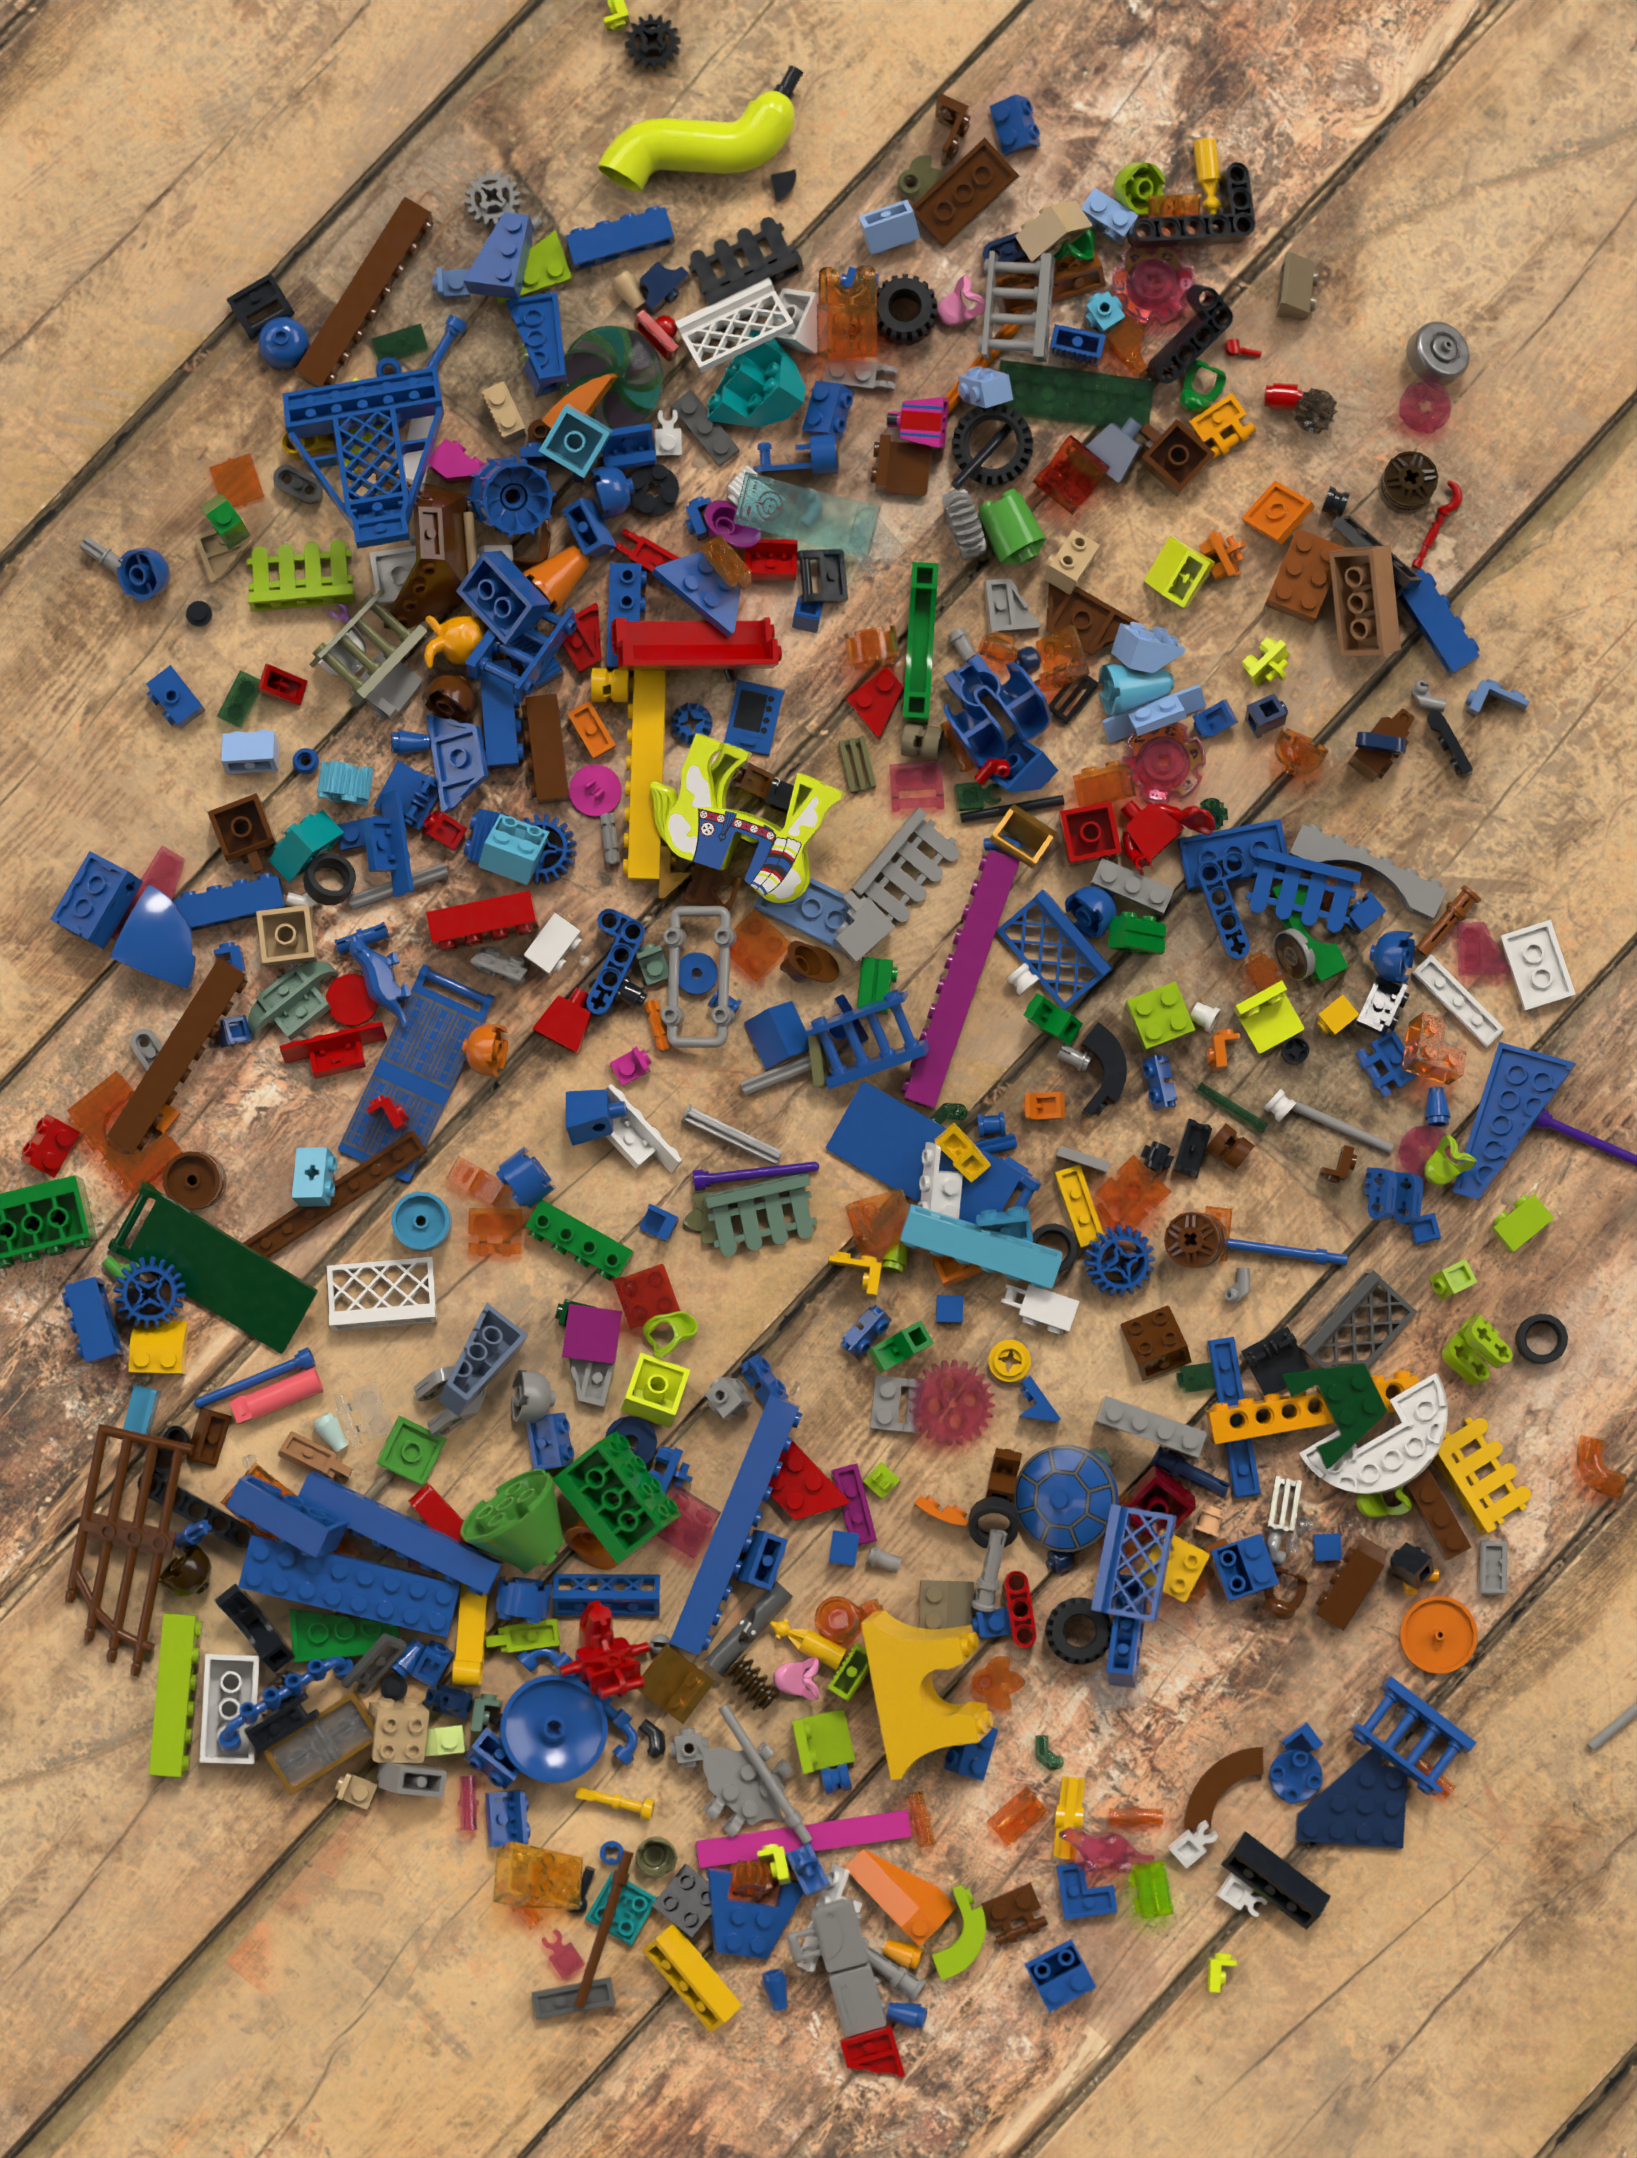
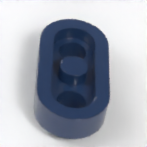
[982,232,1028,263]

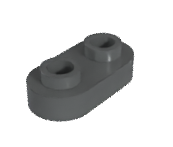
[273,465,323,504]

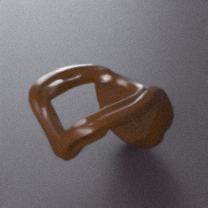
[1264,1568,1308,1620]

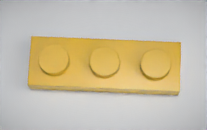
[1054,1164,1104,1248]

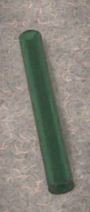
[1196,1082,1268,1132]

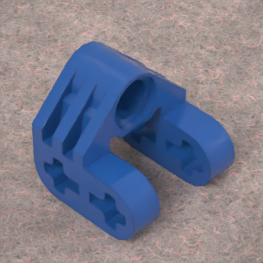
[1364,1167,1423,1225]

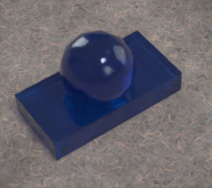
[828,994,869,1046]

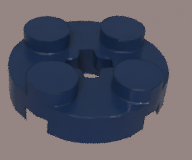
[605,1416,658,1465]

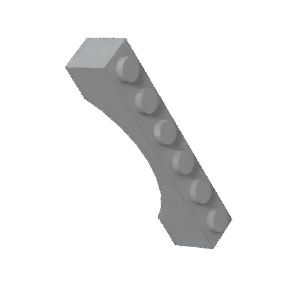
[1288,823,1447,921]

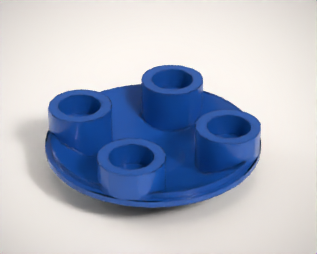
[1269,1749,1323,1803]

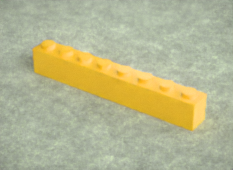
[623,670,666,882]

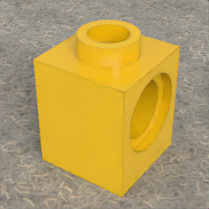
[1316,995,1360,1037]

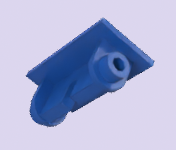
[1142,1054,1178,1111]
[840,1304,892,1359]
[740,1353,789,1406]

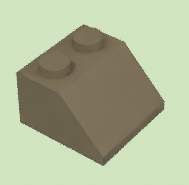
[1276,252,1318,319]
[919,1580,974,1629]

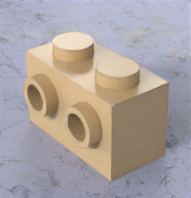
[1043,529,1100,595]

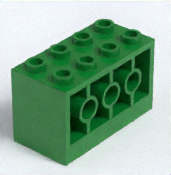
[0,1175,98,1269]
[553,1431,682,1564]

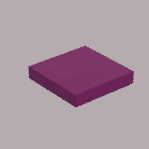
[562,1304,622,1364]

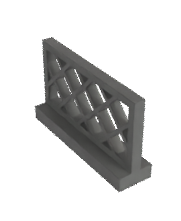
[1298,1268,1417,1368]

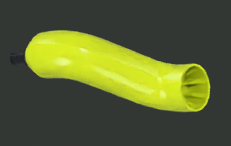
[596,65,803,192]

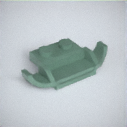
[248,961,338,1041]

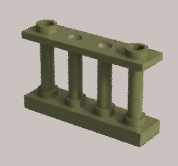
[309,588,428,708]

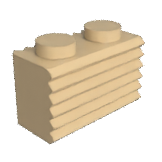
[481,382,527,444]

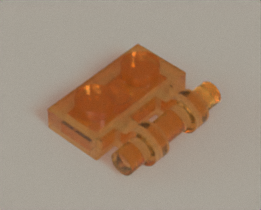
[468,1208,523,1257]

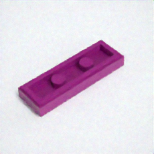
[832,1463,877,1546]

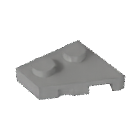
[983,578,1041,634]
[569,1355,617,1407]

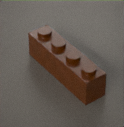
[521,694,570,804]
[1404,1467,1472,1560]

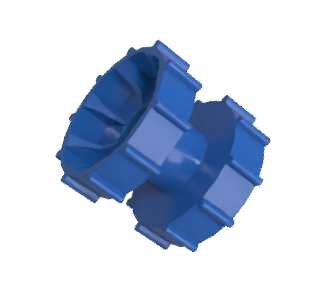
[465,454,556,538]

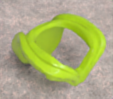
[1424,1135,1477,1186]
[643,1311,698,1358]
[1356,1486,1412,1518]

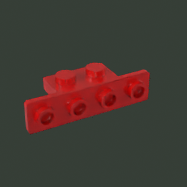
[280,1022,387,1079]

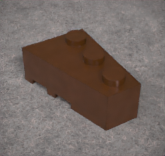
[1315,1535,1387,1631]

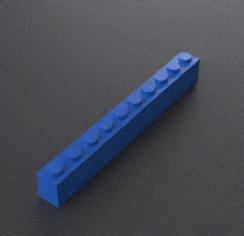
[669,1394,803,1655]

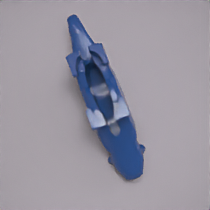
[349,936,411,1029]

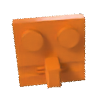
[1241,480,1315,545]

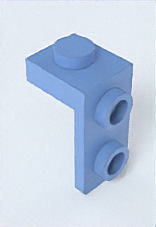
[1465,679,1530,717]

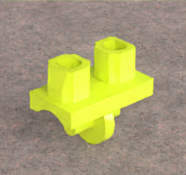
[1242,637,1290,687]

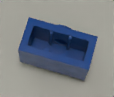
[146,665,205,729]

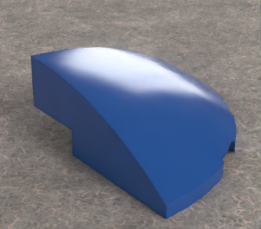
[110,884,196,989]

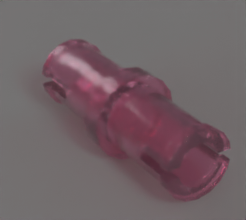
[458,1776,479,1830]

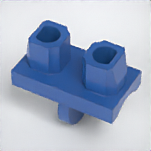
[649,1446,693,1494]
[785,1842,831,1897]

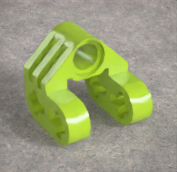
[1442,1312,1513,1386]

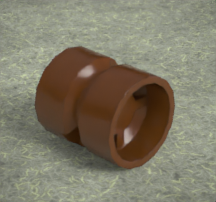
[1205,1123,1255,1173]

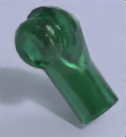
[930,1103,968,1125]
[1035,1735,1064,1771]

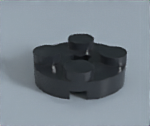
[630,464,680,517]

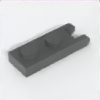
[342,1633,407,1695]

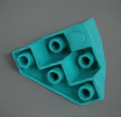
[707,323,806,427]

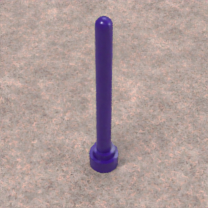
[1532,1109,1637,1166]
[692,1161,820,1191]

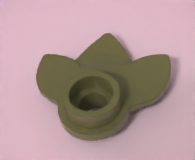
[897,155,946,202]
[683,1191,736,1244]

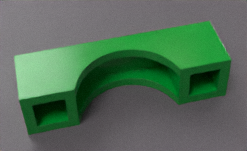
[1269,877,1349,984]

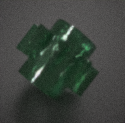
[1200,798,1228,831]

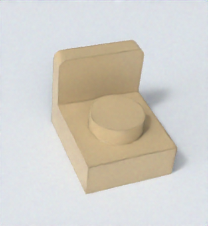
[335,1772,379,1810]

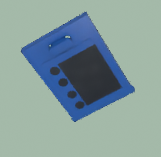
[724,680,785,756]

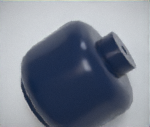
[1013,646,1041,674]
[1046,1550,1075,1575]

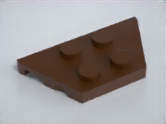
[1046,583,1138,656]

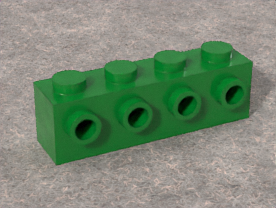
[525,1199,634,1281]

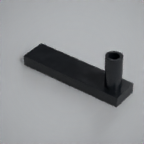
[1332,515,1423,602]

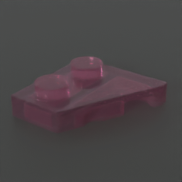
[1456,922,1511,976]

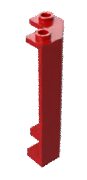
[611,617,782,670]

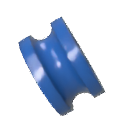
[600,1841,624,1865]

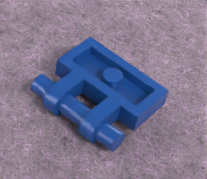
[1355,1030,1422,1098]

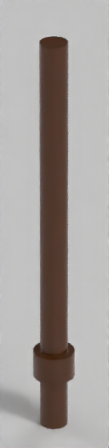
[574,1850,634,2009]

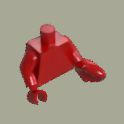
[1121,799,1215,876]

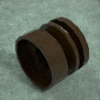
[1379,451,1439,514]

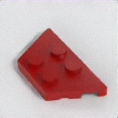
[768,1435,851,1521]

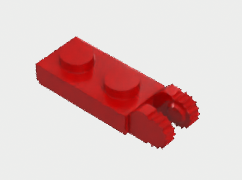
[614,528,680,573]

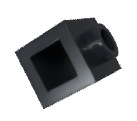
[1390,1542,1434,1590]

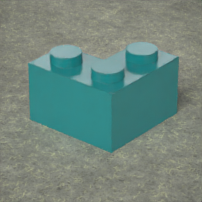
[268,810,344,883]

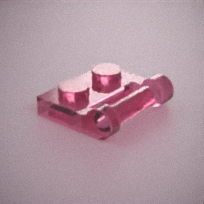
[889,761,944,812]

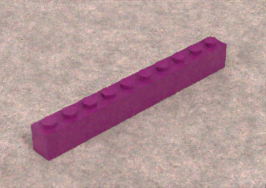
[901,850,1020,1110]

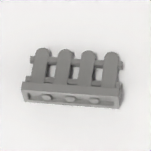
[850,808,959,922]

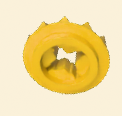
[989,1340,1031,1382]

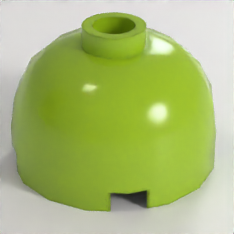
[1113,162,1166,215]

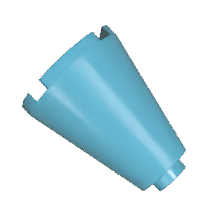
[1098,664,1174,716]

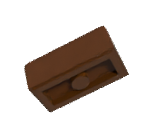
[186,1408,232,1467]

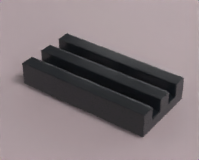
[1048,668,1099,725]

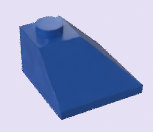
[989,733,1059,793]

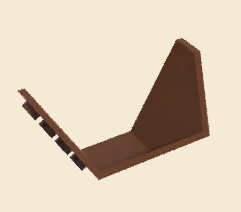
[376,473,468,630]

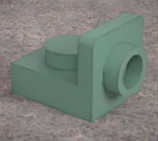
[636,943,669,986]
[471,1693,502,1732]

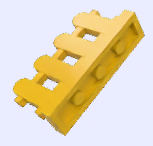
[1433,1417,1531,1536]

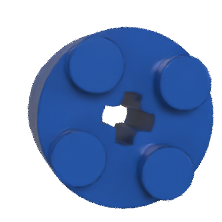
[496,1146,556,1208]
[495,1576,552,1624]

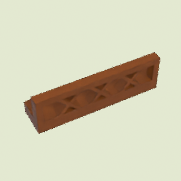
[997,250,1106,314]

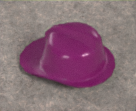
[704,500,761,548]

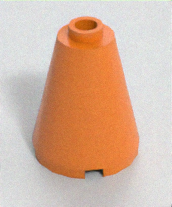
[523,546,590,614]

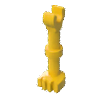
[575,1786,655,1821]

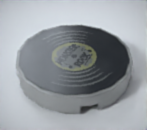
[1274,928,1315,981]

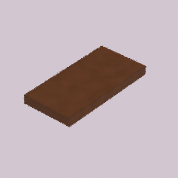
[911,138,1020,248]

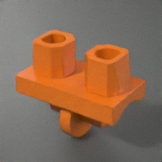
[1199,531,1246,580]

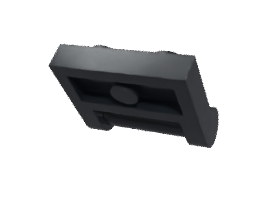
[226,273,295,340]
[796,549,848,605]

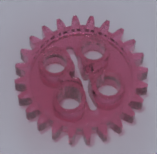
[909,1359,995,1446]

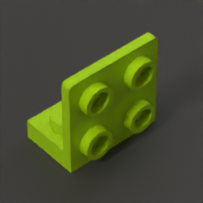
[792,1709,855,1774]

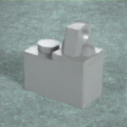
[833,890,895,964]
[377,1762,447,1798]

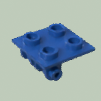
[373,761,439,831]

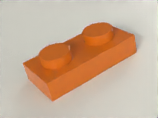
[567,700,616,760]

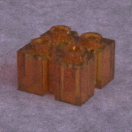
[1095,1154,1171,1230]

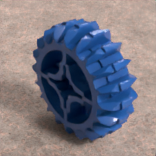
[524,814,577,884]
[1084,1225,1156,1297]
[113,1256,186,1328]

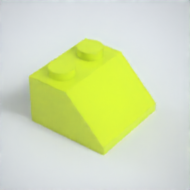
[620,1352,690,1428]

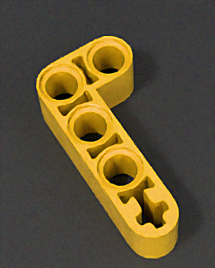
[452,1583,489,1686]

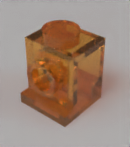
[1245,951,1285,993]

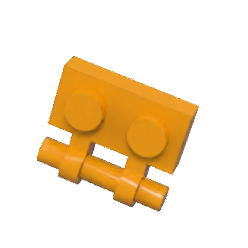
[1188,393,1256,459]

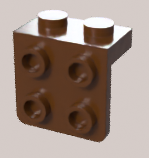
[871,434,932,497]

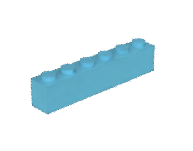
[900,1204,1062,1289]

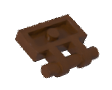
[981,1882,1048,1946]

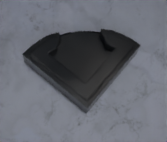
[771,169,796,202]

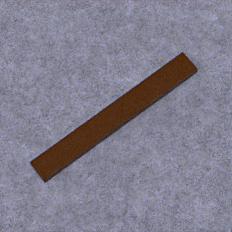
[243,1130,428,1259]

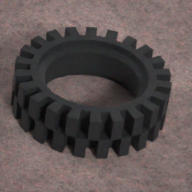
[952,404,1034,486]

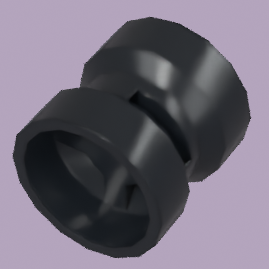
[1281,1037,1309,1065]

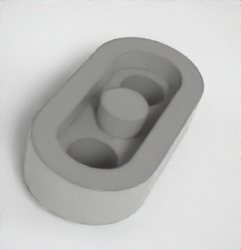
[130,1029,163,1071]

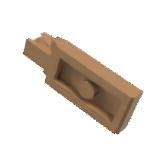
[278,1431,353,1485]

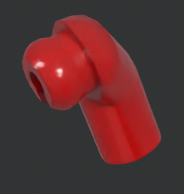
[974,759,1010,785]

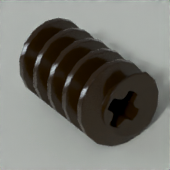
[724,1653,782,1711]

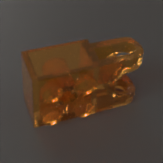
[817,265,877,360]

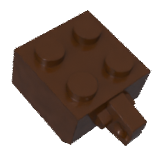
[1139,419,1215,497]
[1347,708,1415,782]
[207,793,277,875]

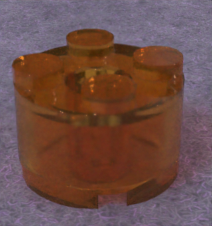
[843,625,900,671]

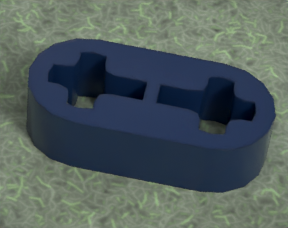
[1355,732,1407,755]

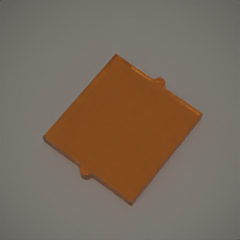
[209,453,265,507]

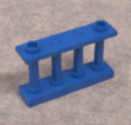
[465,607,577,702]
[806,990,930,1089]
[1349,1676,1477,1796]

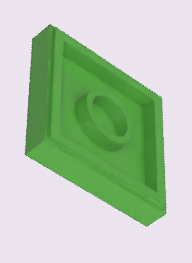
[375,1415,447,1486]

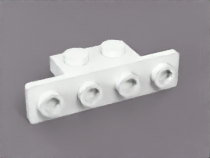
[605,1084,682,1173]
[917,1142,963,1251]
[797,1864,862,1972]

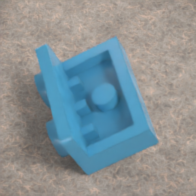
[976,1206,1033,1242]

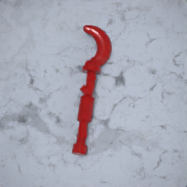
[1411,480,1463,570]

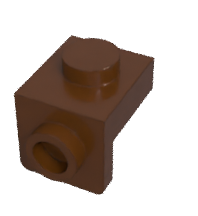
[1319,1145,1357,1183]

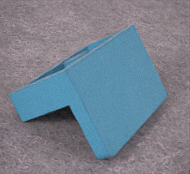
[123,1385,161,1435]

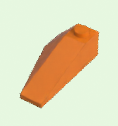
[844,1849,957,1947]

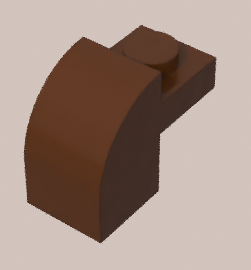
[985,1448,1022,1503]

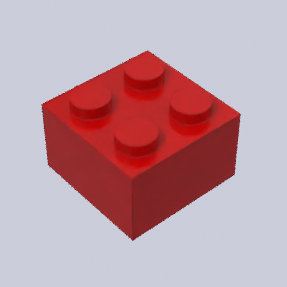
[1058,801,1122,867]

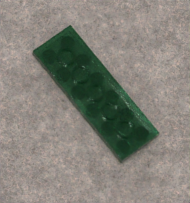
[999,360,1155,429]

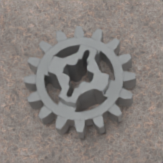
[464,170,521,227]

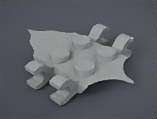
[699,1741,793,1837]

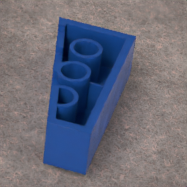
[226,1474,350,1558]

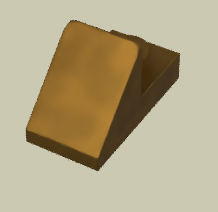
[659,846,691,902]

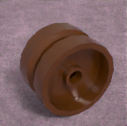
[163,1151,227,1209]

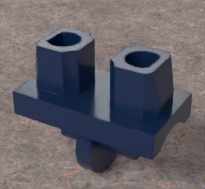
[425,1684,472,1720]

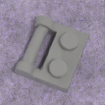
[870,1375,923,1433]

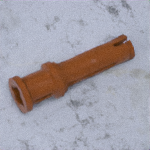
[1415,885,1481,958]

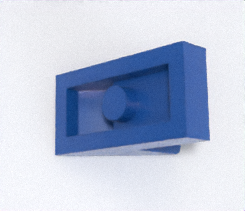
[1019,1376,1061,1423]

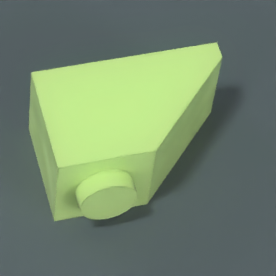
[425,1724,467,1756]

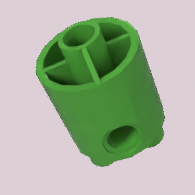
[978,488,1047,565]

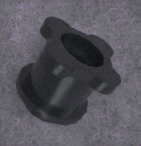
[614,976,648,1010]

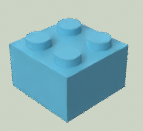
[539,404,613,478]

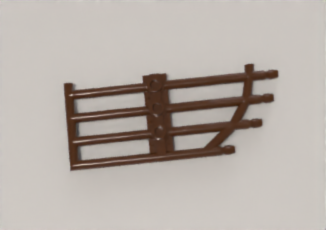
[65,1424,194,1676]

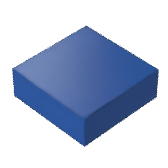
[1410,1213,1441,1245]
[936,1295,963,1323]
[1313,1533,1342,1561]

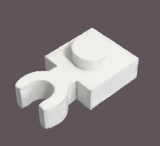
[655,410,682,455]
[1168,1820,1218,1869]
[1216,1873,1267,1917]

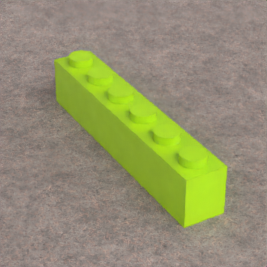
[149,1613,202,1777]

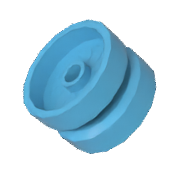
[391,1191,452,1252]

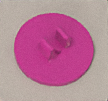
[569,764,622,817]

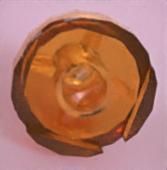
[1274,728,1329,776]

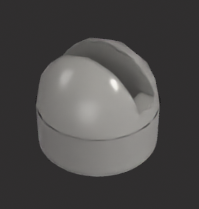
[650,1634,671,1655]

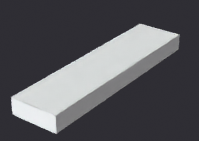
[1411,955,1505,1048]

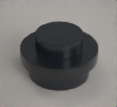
[186,601,212,627]
[381,1674,408,1701]

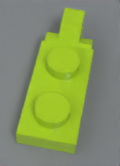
[485,1619,561,1653]

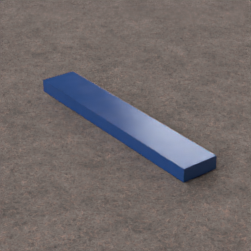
[1207,1337,1261,1498]

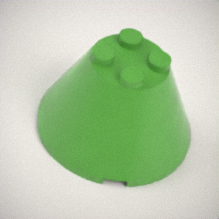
[461,1469,565,1574]

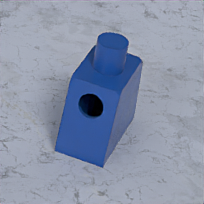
[566,1089,628,1146]

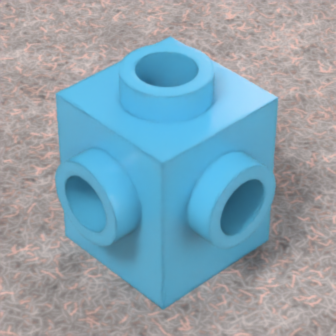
[1084,291,1125,335]

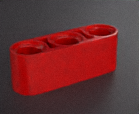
[408,1483,473,1547]
[1004,1571,1037,1648]

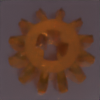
[728,1859,773,1899]

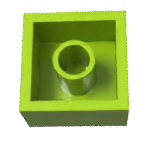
[1125,981,1195,1052]

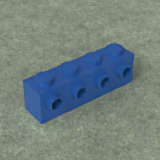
[607,563,647,672]

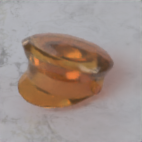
[814,1596,862,1644]

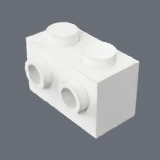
[524,913,582,976]

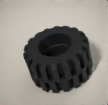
[872,274,937,346]
[1045,1597,1113,1665]

